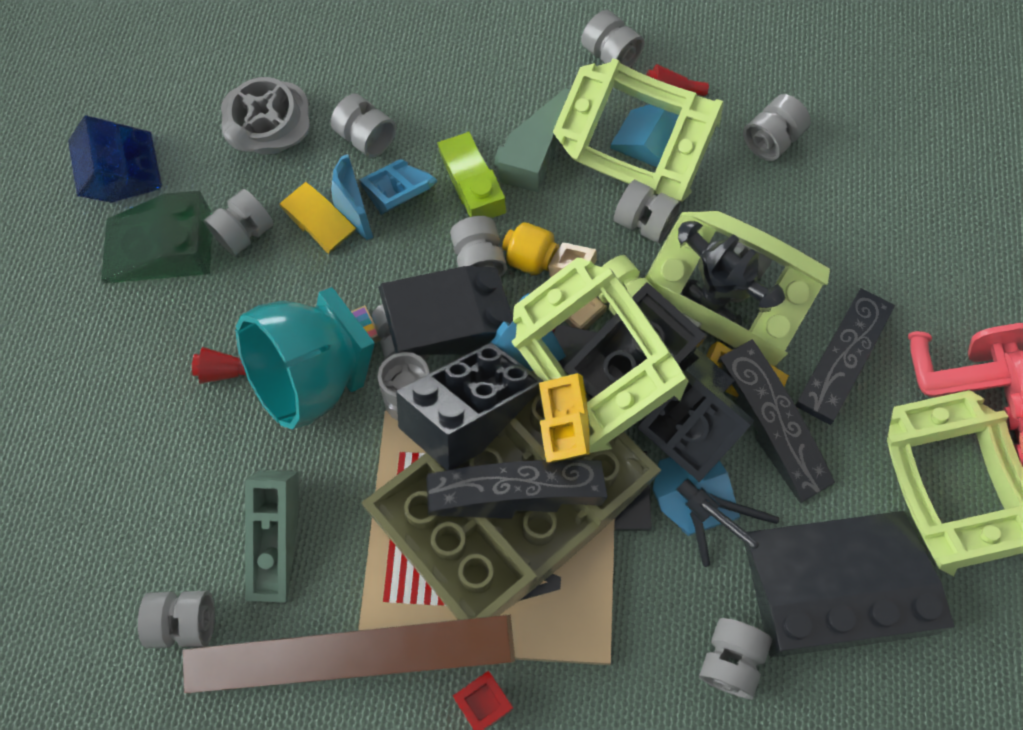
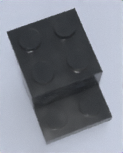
[637,349,755,482]

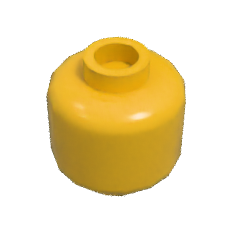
[502,222,559,275]

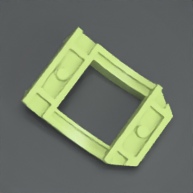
[553,58,724,203]
[645,211,830,367]
[512,257,688,453]
[887,390,1023,576]

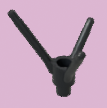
[676,478,780,567]

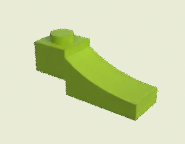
[437,132,506,218]

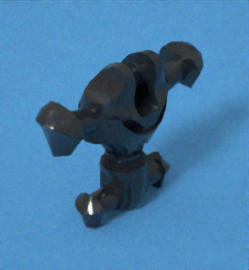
[678,221,786,326]

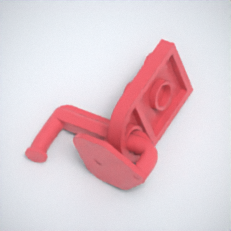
[908,323,1023,466]

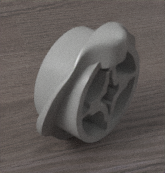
[221,77,310,154]

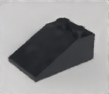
[378,266,513,355]
[563,282,707,398]

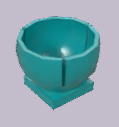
[235,287,375,430]

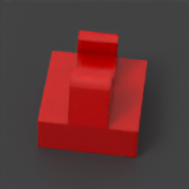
[453,670,514,730]

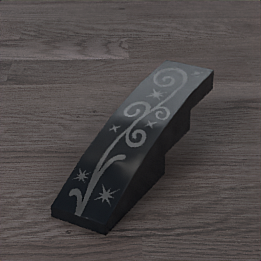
[795,288,895,425]
[717,339,835,504]
[426,460,607,519]

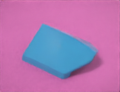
[611,104,679,168]
[331,155,373,240]
[359,159,437,215]
[653,457,740,536]

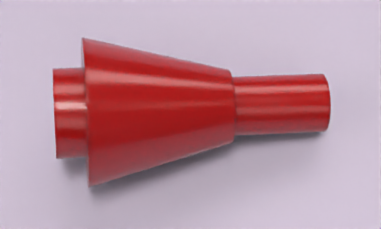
[646,64,709,97]
[192,347,246,384]

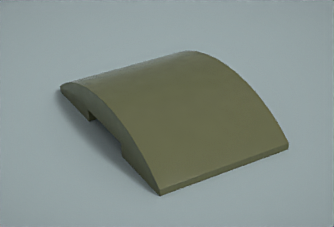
[361,371,661,620]

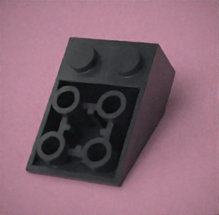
[396,342,544,470]

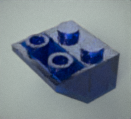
[68,115,162,203]

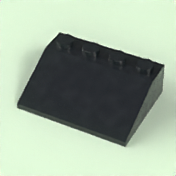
[744,511,955,658]

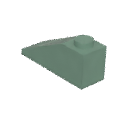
[494,88,570,193]
[245,470,299,602]

